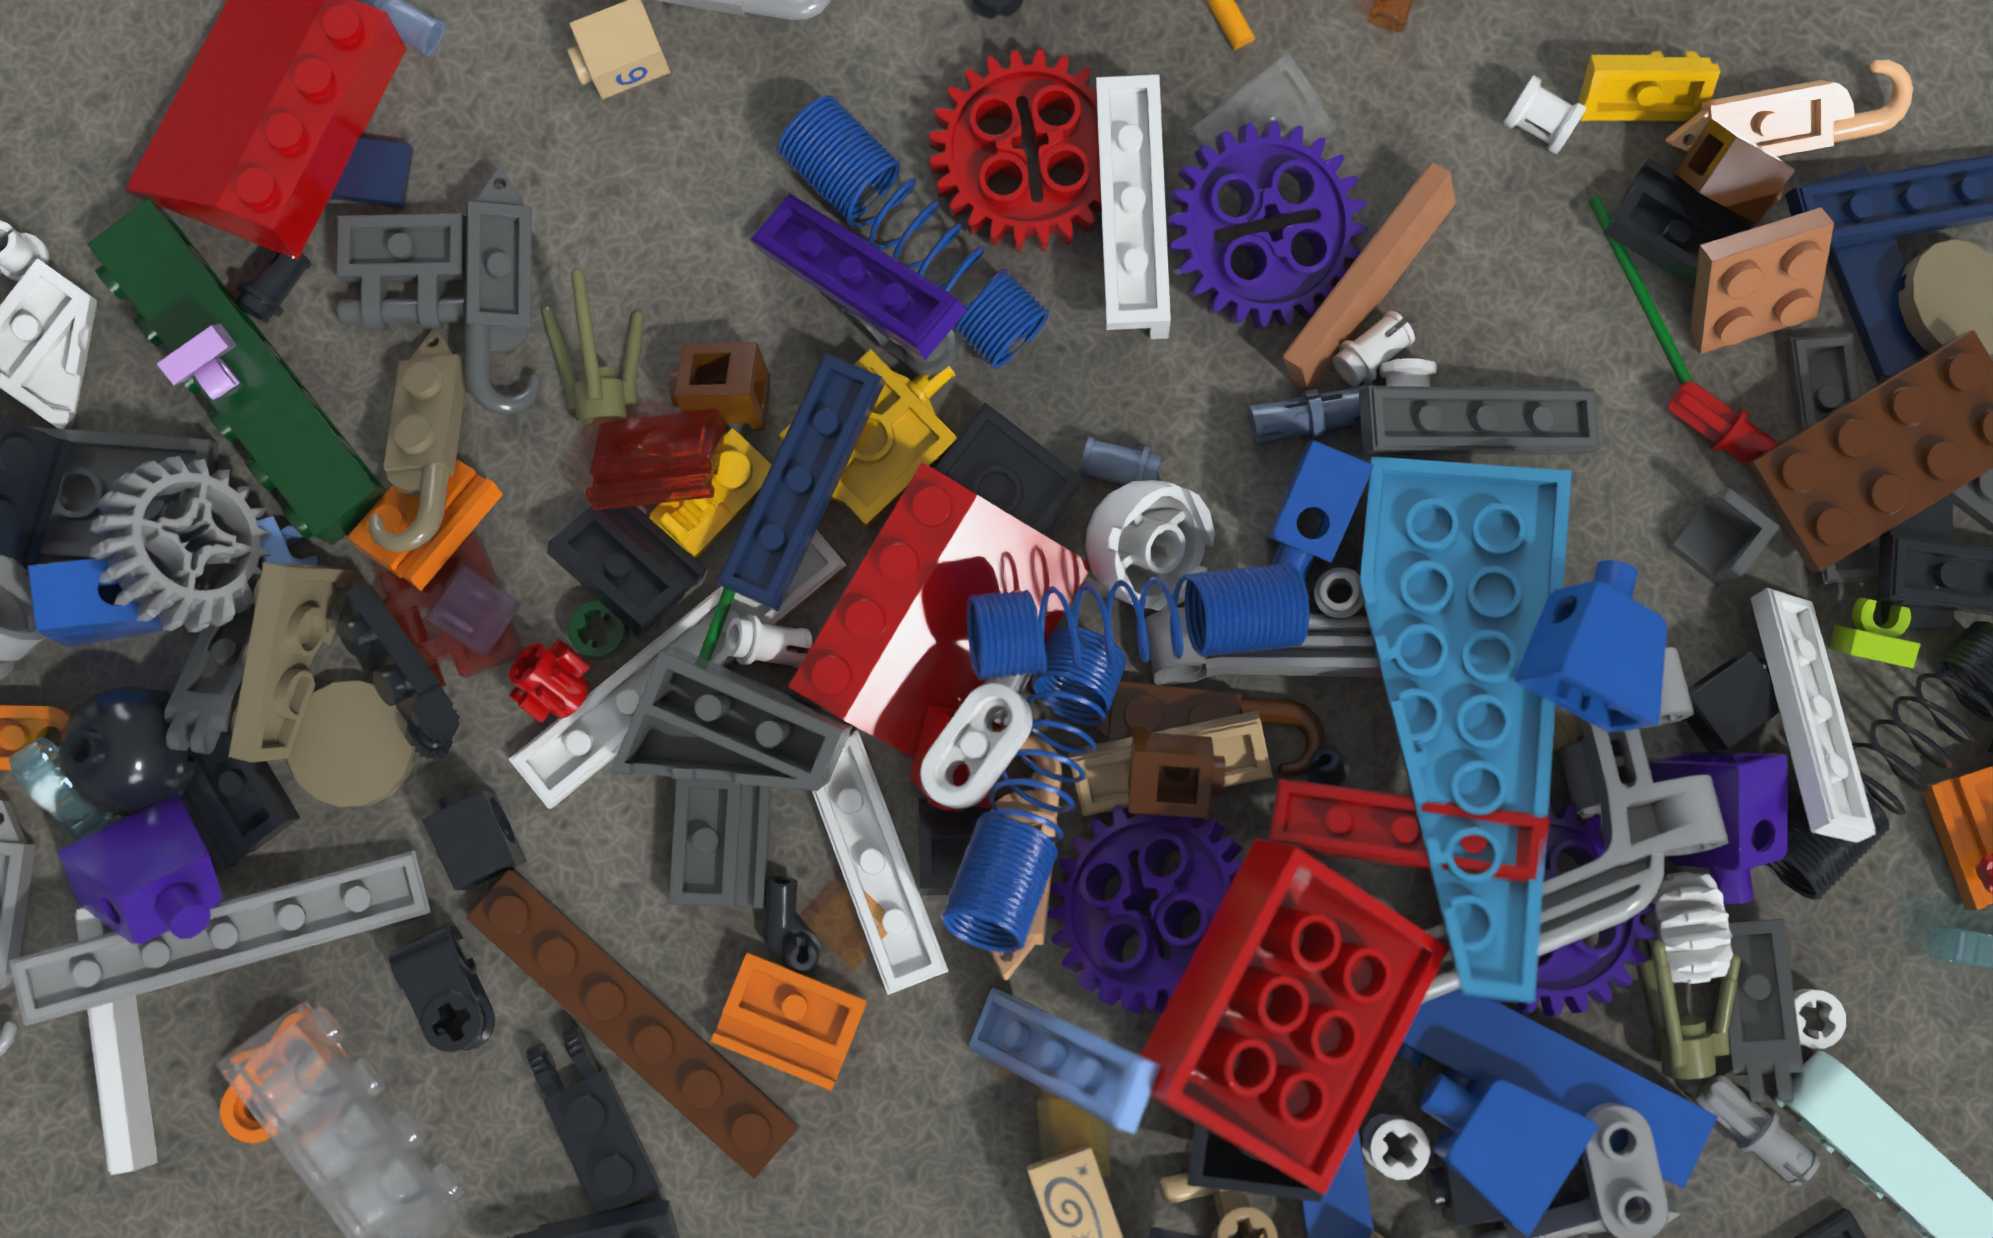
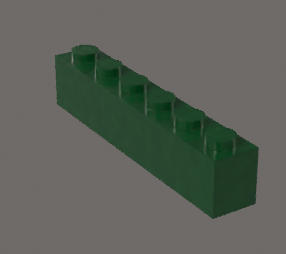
[87,198,387,545]

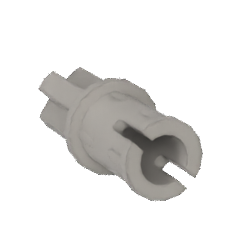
[1696,1075,1821,1187]

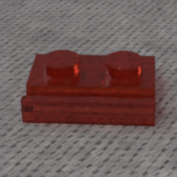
[585,408,727,510]

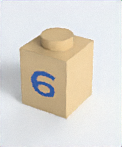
[567,0,670,99]

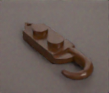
[1079,681,1325,776]

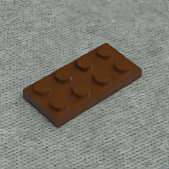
[1745,329,1993,573]

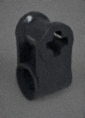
[389,922,496,1052]

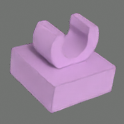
[157,324,240,400]

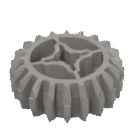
[89,456,272,632]

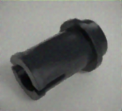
[235,250,312,324]

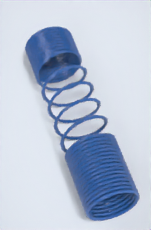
[777,95,1049,369]
[967,563,1309,680]
[941,627,1127,953]

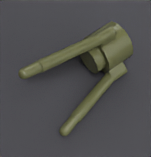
[541,268,644,425]
[1634,940,1741,1079]

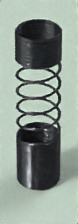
[1766,621,1993,900]

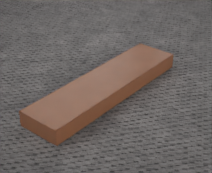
[1283,162,1456,390]

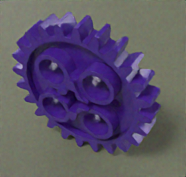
[1166,121,1368,328]
[1438,802,1656,1017]
[1047,805,1243,1015]

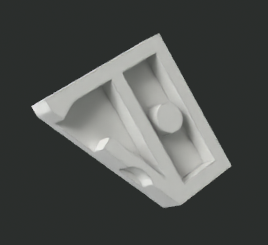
[0,258,97,430]

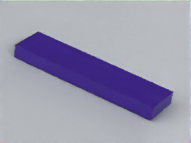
[750,193,967,360]

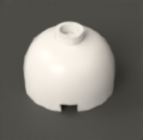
[1085,480,1215,611]

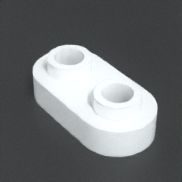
[921,683,1033,809]

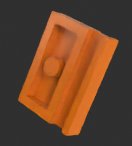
[346,459,503,591]
[1922,764,1993,910]
[710,952,869,1091]

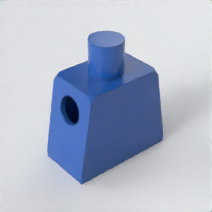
[1266,440,1374,582]
[28,559,201,648]
[1514,560,1667,733]
[1418,1072,1599,1236]

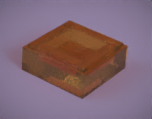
[808,884,888,970]

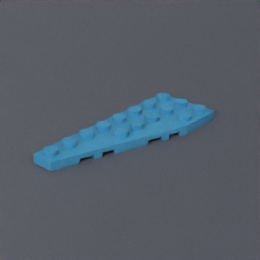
[1360,456,1572,1003]

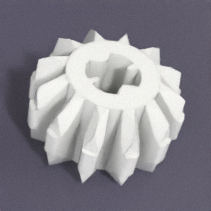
[1644,872,1733,984]

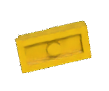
[1579,51,1720,121]
[649,428,772,560]

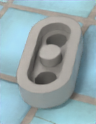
[1581,1103,1668,1238]

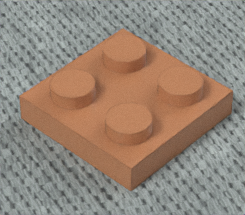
[1690,207,1834,354]

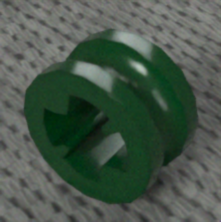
[567,600,629,660]

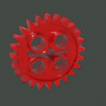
[929,49,1101,252]

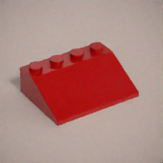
[125,0,407,260]
[788,462,1091,758]
[1140,839,1449,1195]

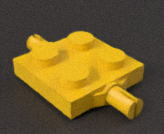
[779,349,957,529]

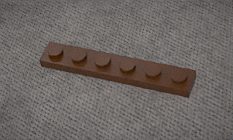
[466,869,800,1179]

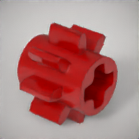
[509,639,590,723]

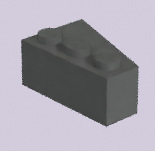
[610,647,853,791]

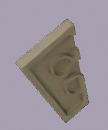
[229,562,357,762]

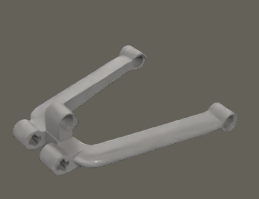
[1144,607,1728,1003]

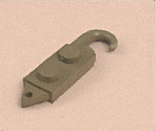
[369,329,466,552]

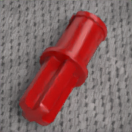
[1667,380,1779,467]

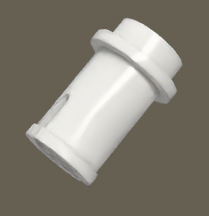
[0,221,49,282]
[1333,311,1415,386]
[725,614,812,669]

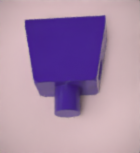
[1648,752,1788,904]
[57,794,222,944]

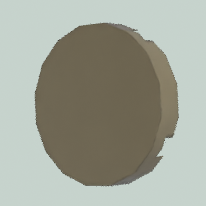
[1899,239,1993,356]
[287,680,416,808]

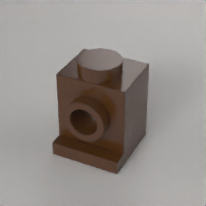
[669,342,770,430]
[1128,727,1225,818]

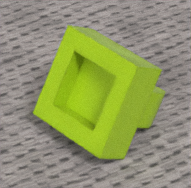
[1830,597,1920,669]

